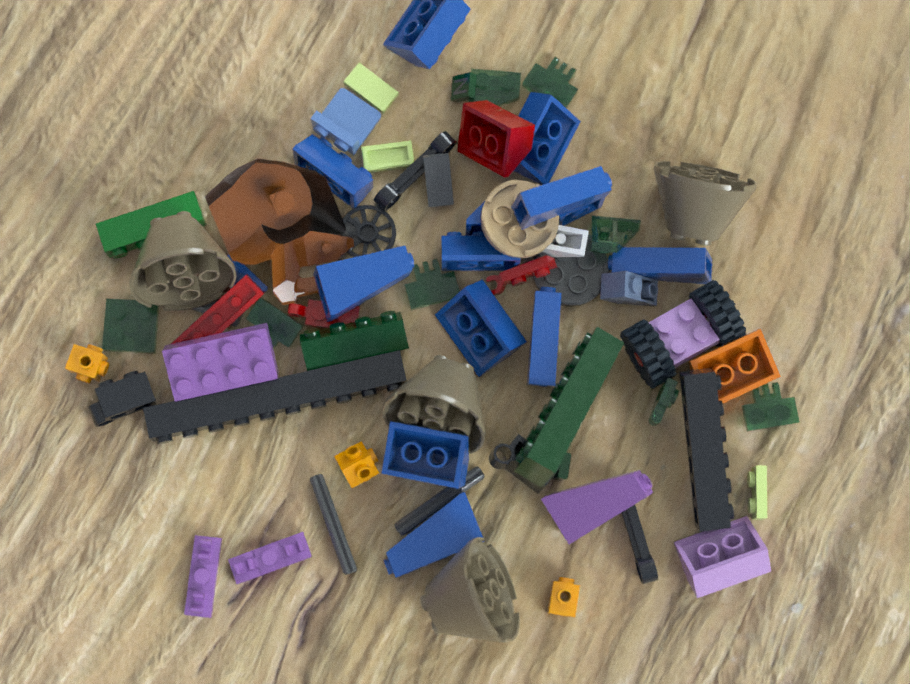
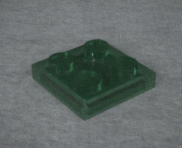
[102,299,159,354]

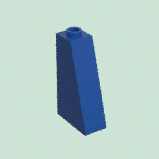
[511,166,612,230]
[313,246,414,322]
[608,247,713,284]
[526,287,561,387]
[383,492,485,578]

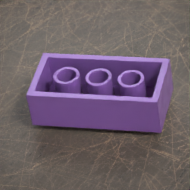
[162,323,279,401]

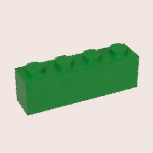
[96,191,207,259]

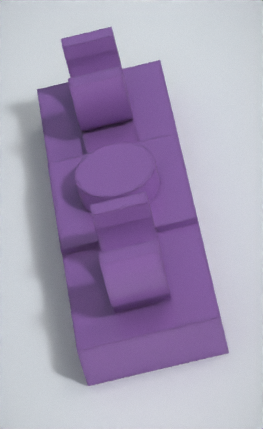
[228,532,312,585]
[184,535,222,618]

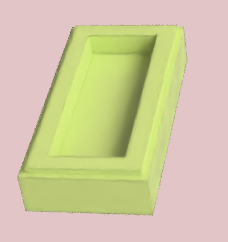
[343,63,399,114]
[361,141,414,173]

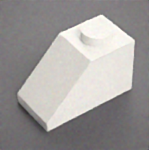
[539,225,589,257]

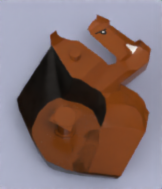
[205,158,354,305]

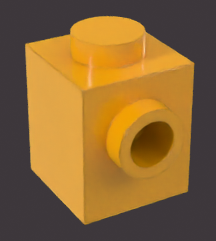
[547,577,580,618]

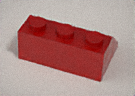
[457,100,535,178]

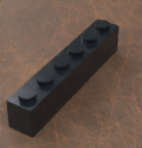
[679,368,734,532]

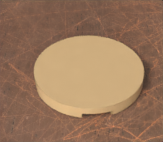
[481,179,559,258]

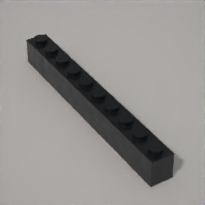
[143,350,407,444]

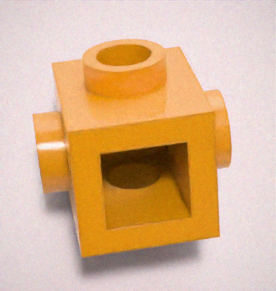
[65,344,109,384]
[334,441,379,488]

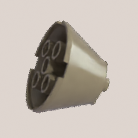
[654,161,757,246]
[129,211,236,311]
[382,355,486,454]
[421,537,520,643]

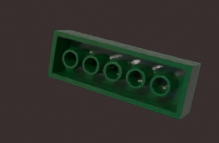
[514,327,624,487]

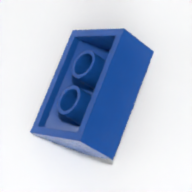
[383,0,471,69]
[514,92,581,185]
[292,134,373,209]
[441,232,521,271]
[435,279,527,377]
[381,421,469,489]

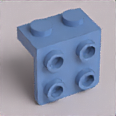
[311,88,381,155]

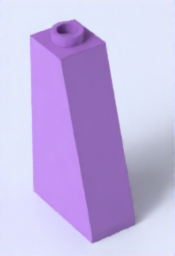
[541,470,653,544]

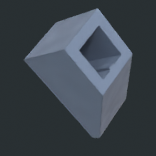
[600,271,658,306]

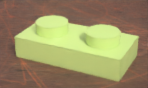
[747,465,767,520]

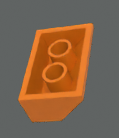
[689,329,781,403]

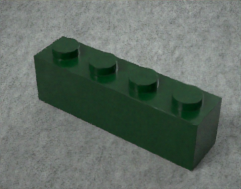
[299,311,409,371]

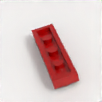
[171,274,264,344]

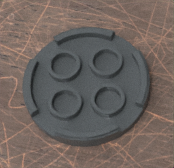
[533,234,609,307]

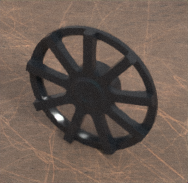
[343,205,396,258]

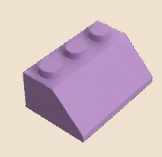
[674,516,771,598]

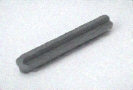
[394,466,485,535]
[310,474,357,575]

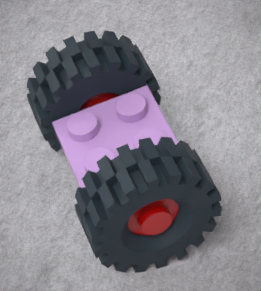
[620,280,746,389]

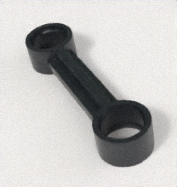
[373,131,457,211]
[621,504,658,584]

